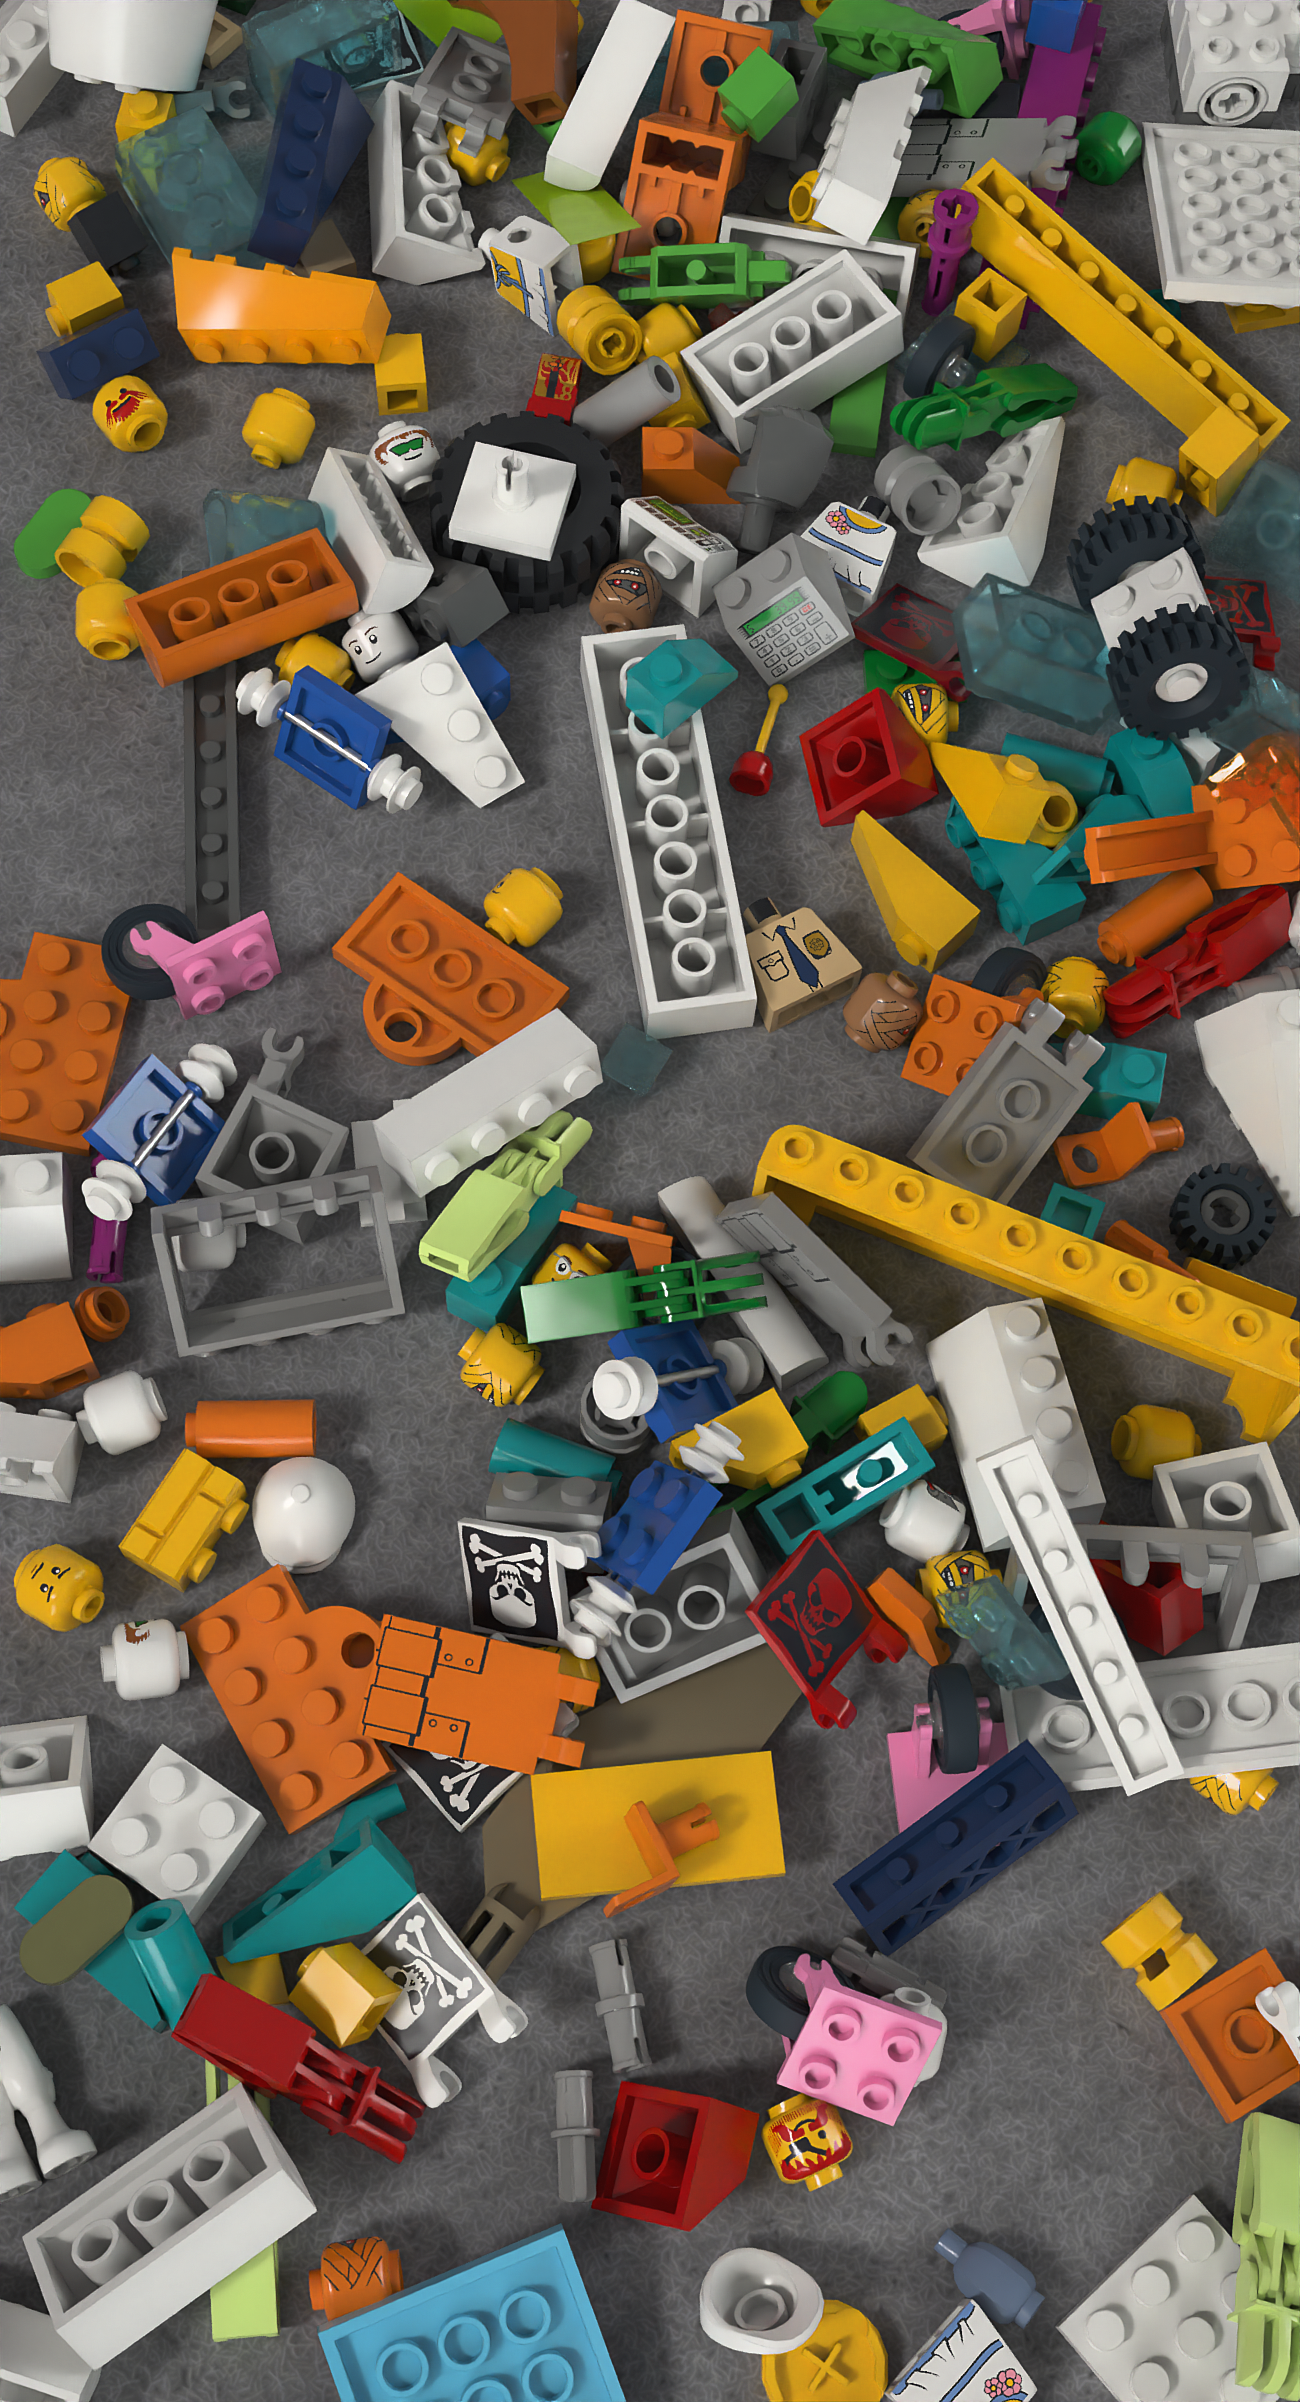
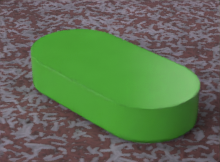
[14,489,92,579]

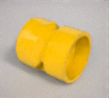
[556,285,643,375]
[54,495,150,588]
[1101,1891,1218,2011]

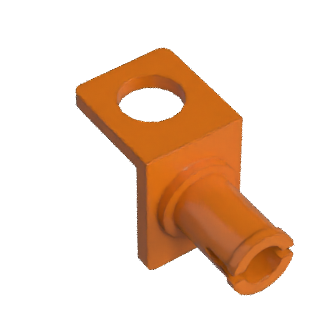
[1052,1102,1185,1189]
[603,1800,720,1918]

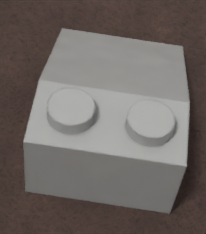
[568,1507,770,1704]

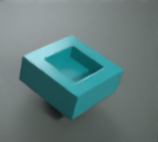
[1039,1182,1106,1240]

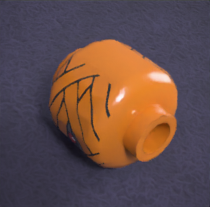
[309,2236,404,2322]

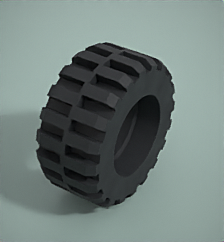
[429,411,624,614]

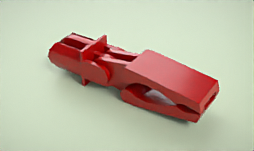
[1102,884,1292,1039]
[171,1973,427,2164]

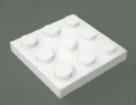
[1055,2194,1280,2402]

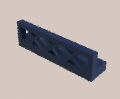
[833,1739,1079,1957]

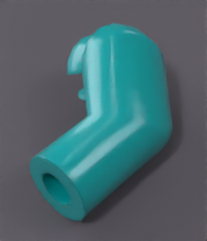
[334,1782,407,1840]

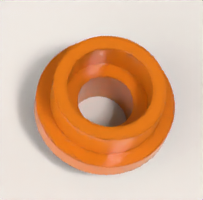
[74,1286,130,1342]

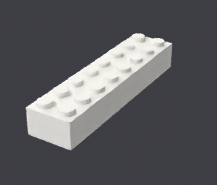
[580,624,757,1041]

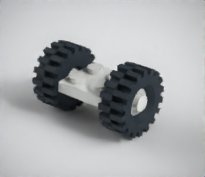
[1066,495,1251,741]

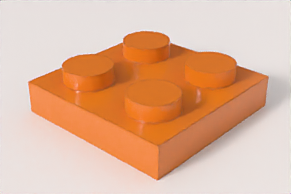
[1159,1948,1300,2124]

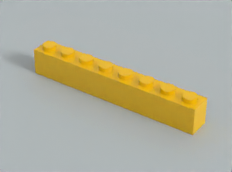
[955,157,1291,468]

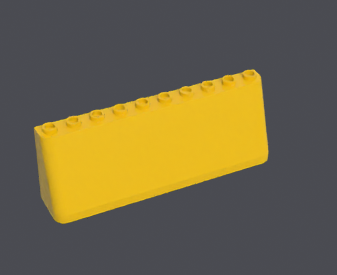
[751,1125,1300,1447]

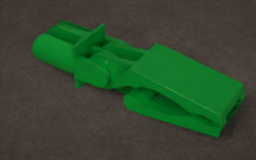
[890,363,1078,452]
[519,1250,768,1344]
[706,1371,868,1521]

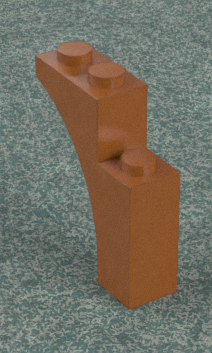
[447,0,578,126]

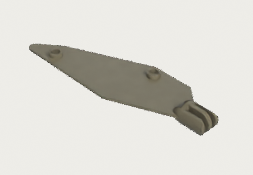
[457,1642,803,1985]

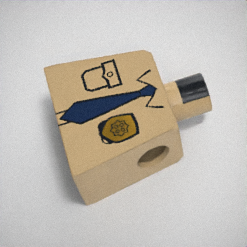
[743,897,863,1033]

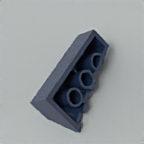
[247,57,375,268]

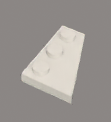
[354,642,525,808]

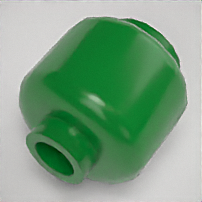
[1074,111,1142,186]

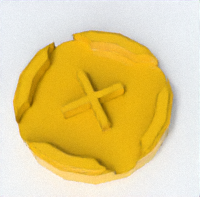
[761,2299,888,2402]

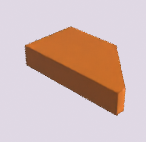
[862,1566,951,1667]

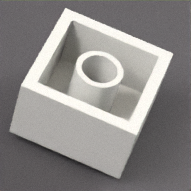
[1152,1442,1300,1596]
[87,1744,267,1925]

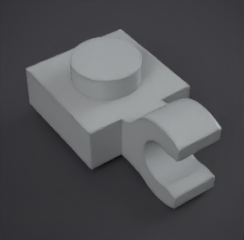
[165,76,251,121]
[246,1027,305,1099]

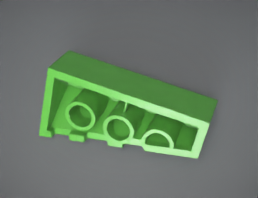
[812,0,1003,119]

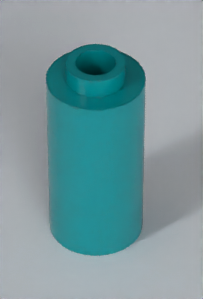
[1000,732,1115,808]
[488,1418,624,1504]
[124,1899,217,2032]

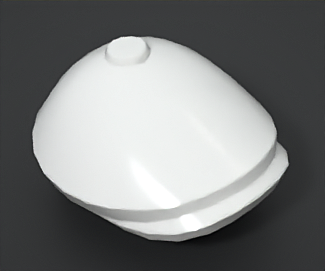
[252,1457,355,1574]
[699,2248,824,2355]

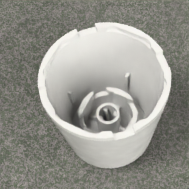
[47,0,218,94]

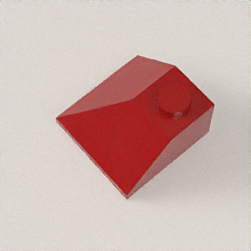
[799,687,939,827]
[591,2080,760,2232]

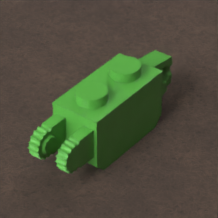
[618,242,792,310]

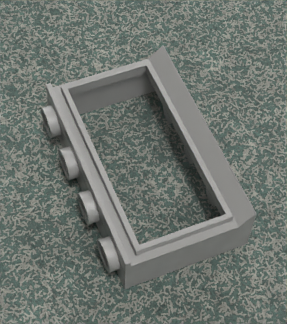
[150,1165,405,1357]
[994,1523,1261,1665]

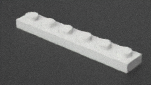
[976,1435,1185,1796]

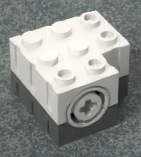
[1160,0,1300,129]

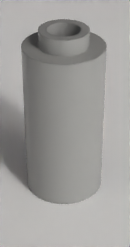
[571,356,681,448]

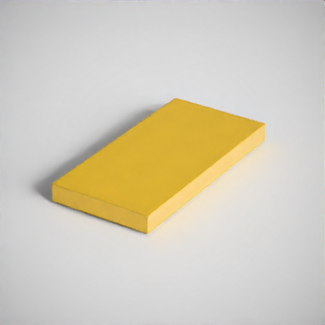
[530,1751,786,1901]

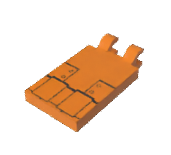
[355,1614,599,1775]

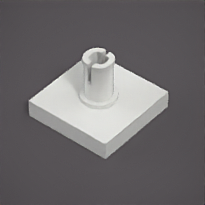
[449,442,576,561]

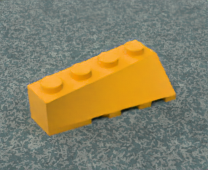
[172,247,392,365]

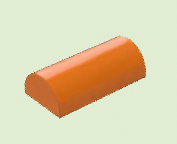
[123,527,359,688]

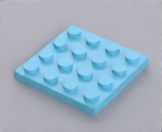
[317,2223,626,2402]

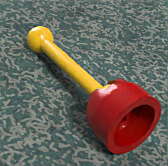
[729,684,788,797]

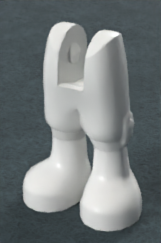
[0,2004,97,2204]

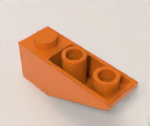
[0,1301,101,1400]

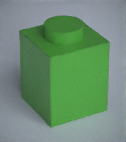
[717,46,799,143]

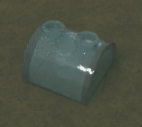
[203,488,326,567]

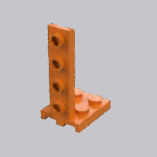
[1084,771,1300,890]

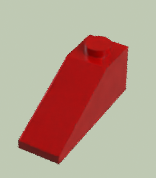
[1089,1520,1204,1656]

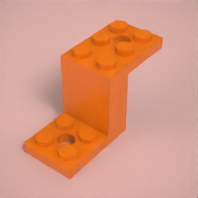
[611,9,774,281]

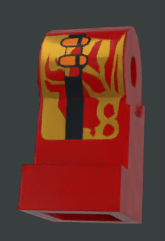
[526,353,583,427]

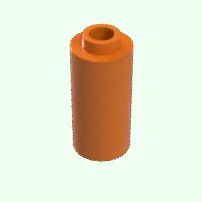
[1097,868,1214,967]
[185,1399,317,1459]

